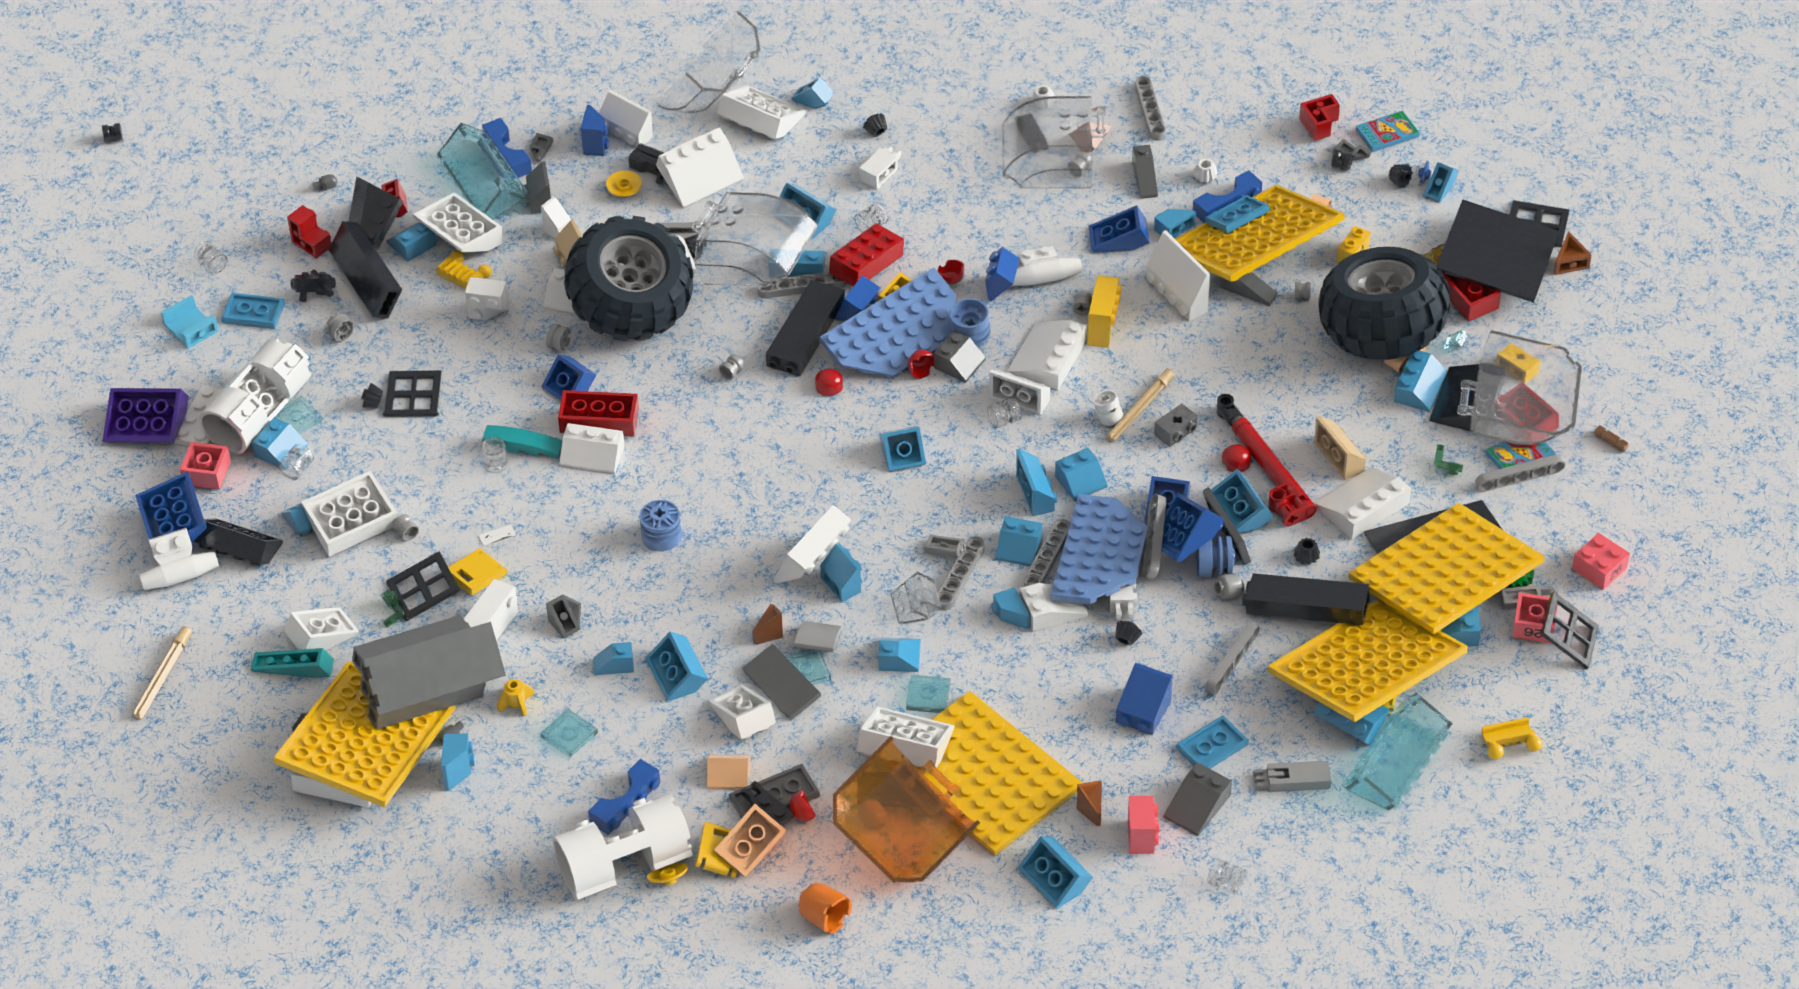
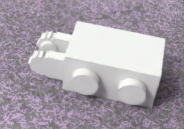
[859,145,902,189]
[1109,583,1137,620]

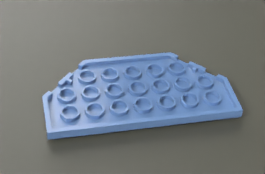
[819,268,956,378]
[1051,494,1147,604]

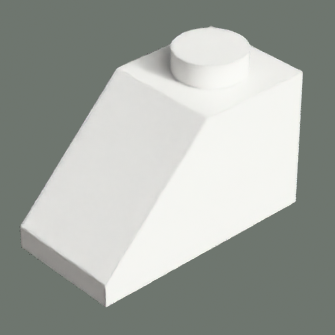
[541,196,571,238]

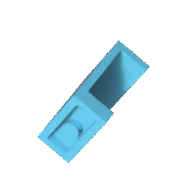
[161,295,219,349]

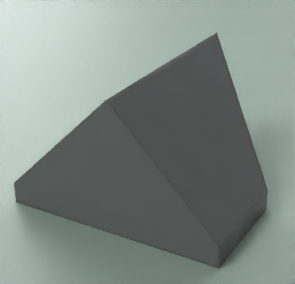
[546,594,581,638]

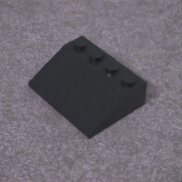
[1429,363,1506,435]

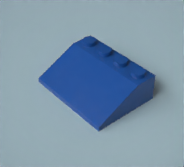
[135,472,207,543]
[1161,492,1224,562]

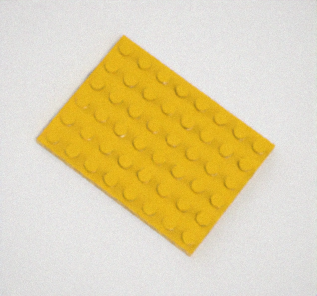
[1175,184,1345,282]
[1348,503,1544,634]
[1268,599,1467,722]
[273,661,456,808]
[882,691,1083,856]

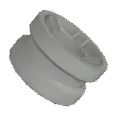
[325,312,355,342]
[546,324,571,352]

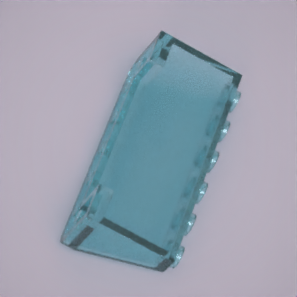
[437,122,528,220]
[1342,692,1453,811]

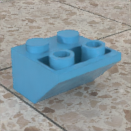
[820,543,862,602]

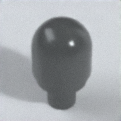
[312,174,337,190]
[439,721,464,743]

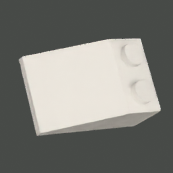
[1019,583,1088,632]
[284,607,359,651]
[708,684,776,739]

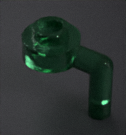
[1434,444,1464,475]
[381,589,405,627]

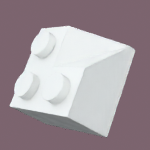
[465,277,509,320]

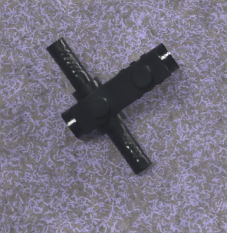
[290,269,336,302]

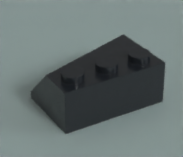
[349,176,404,249]

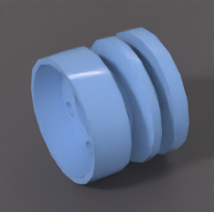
[950,298,991,347]
[639,500,682,552]
[1196,536,1235,577]

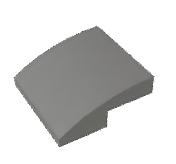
[794,621,841,652]

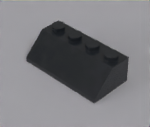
[193,518,283,566]

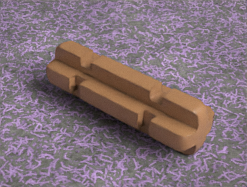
[1594,425,1629,452]

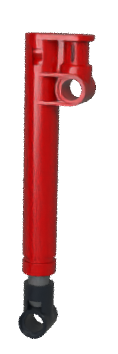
[1216,394,1317,527]

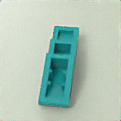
[482,425,562,459]

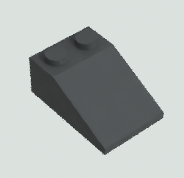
[1163,762,1232,836]

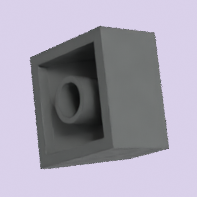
[523,161,551,214]
[934,330,986,383]

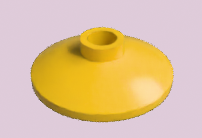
[606,170,642,197]
[647,862,688,886]

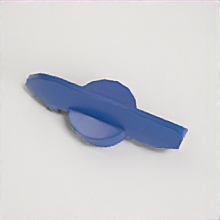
[1418,161,1431,183]

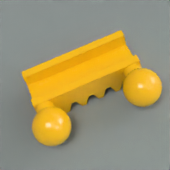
[436,250,492,289]
[1481,717,1542,760]

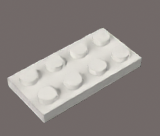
[174,385,222,447]

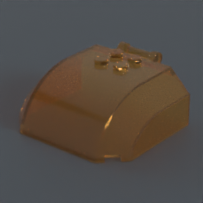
[833,736,981,883]

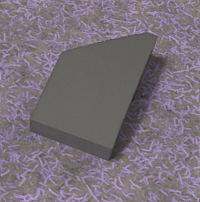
[529,133,554,162]
[1332,139,1371,161]

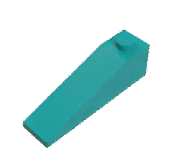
[250,648,334,678]

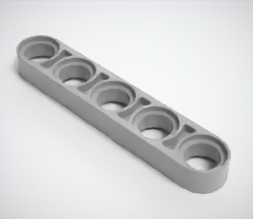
[1135,76,1165,141]
[757,272,846,298]
[1475,455,1565,492]
[1142,494,1166,580]
[1024,519,1070,587]
[935,536,984,610]
[1205,622,1260,695]

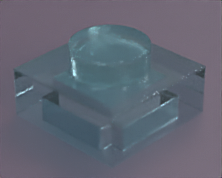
[1444,330,1468,353]

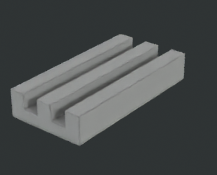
[923,535,966,558]

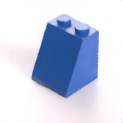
[1116,662,1173,735]

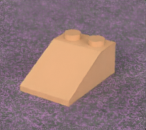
[714,804,786,878]

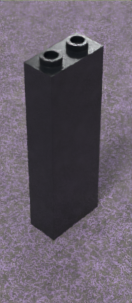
[329,221,402,318]
[766,280,845,376]
[1242,573,1370,625]

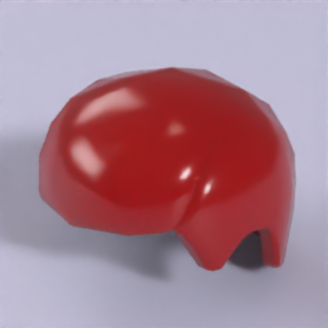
[937,260,965,285]
[907,350,935,379]
[815,368,843,396]
[1222,444,1251,472]
[789,790,816,822]

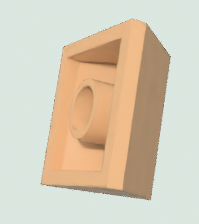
[707,754,750,790]

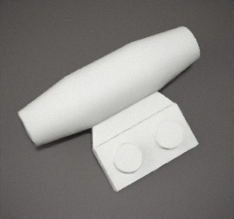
[1012,246,1082,286]
[139,528,219,590]

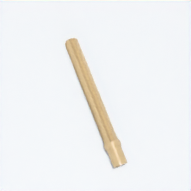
[1106,368,1175,443]
[132,626,192,719]

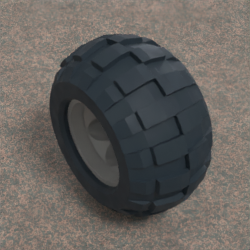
[564,216,694,341]
[1318,247,1450,360]

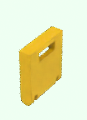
[448,548,507,596]
[695,822,737,878]

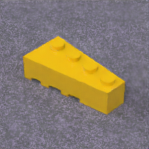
[1087,275,1122,348]

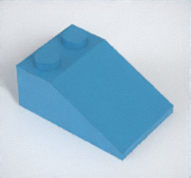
[1440,606,1481,646]

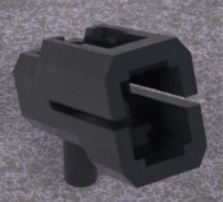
[628,143,665,184]

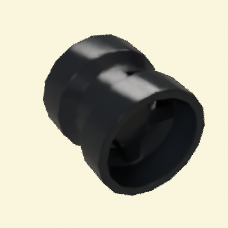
[102,123,123,143]
[1331,149,1354,171]

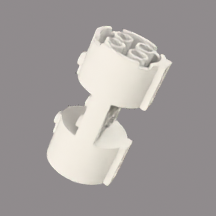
[199,338,312,454]
[552,793,693,900]

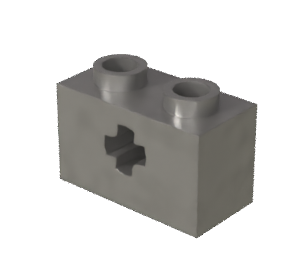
[1154,403,1198,447]

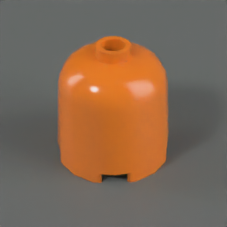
[798,883,852,934]

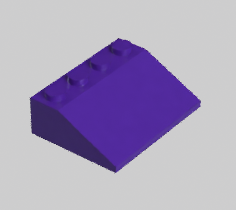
[102,388,189,443]

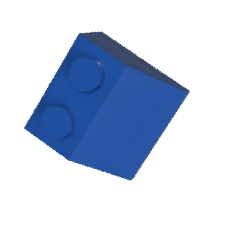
[580,105,609,156]
[985,247,1019,301]
[835,275,881,321]
[541,354,596,400]

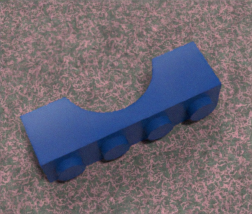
[481,118,532,180]
[1192,170,1262,223]
[588,759,660,835]

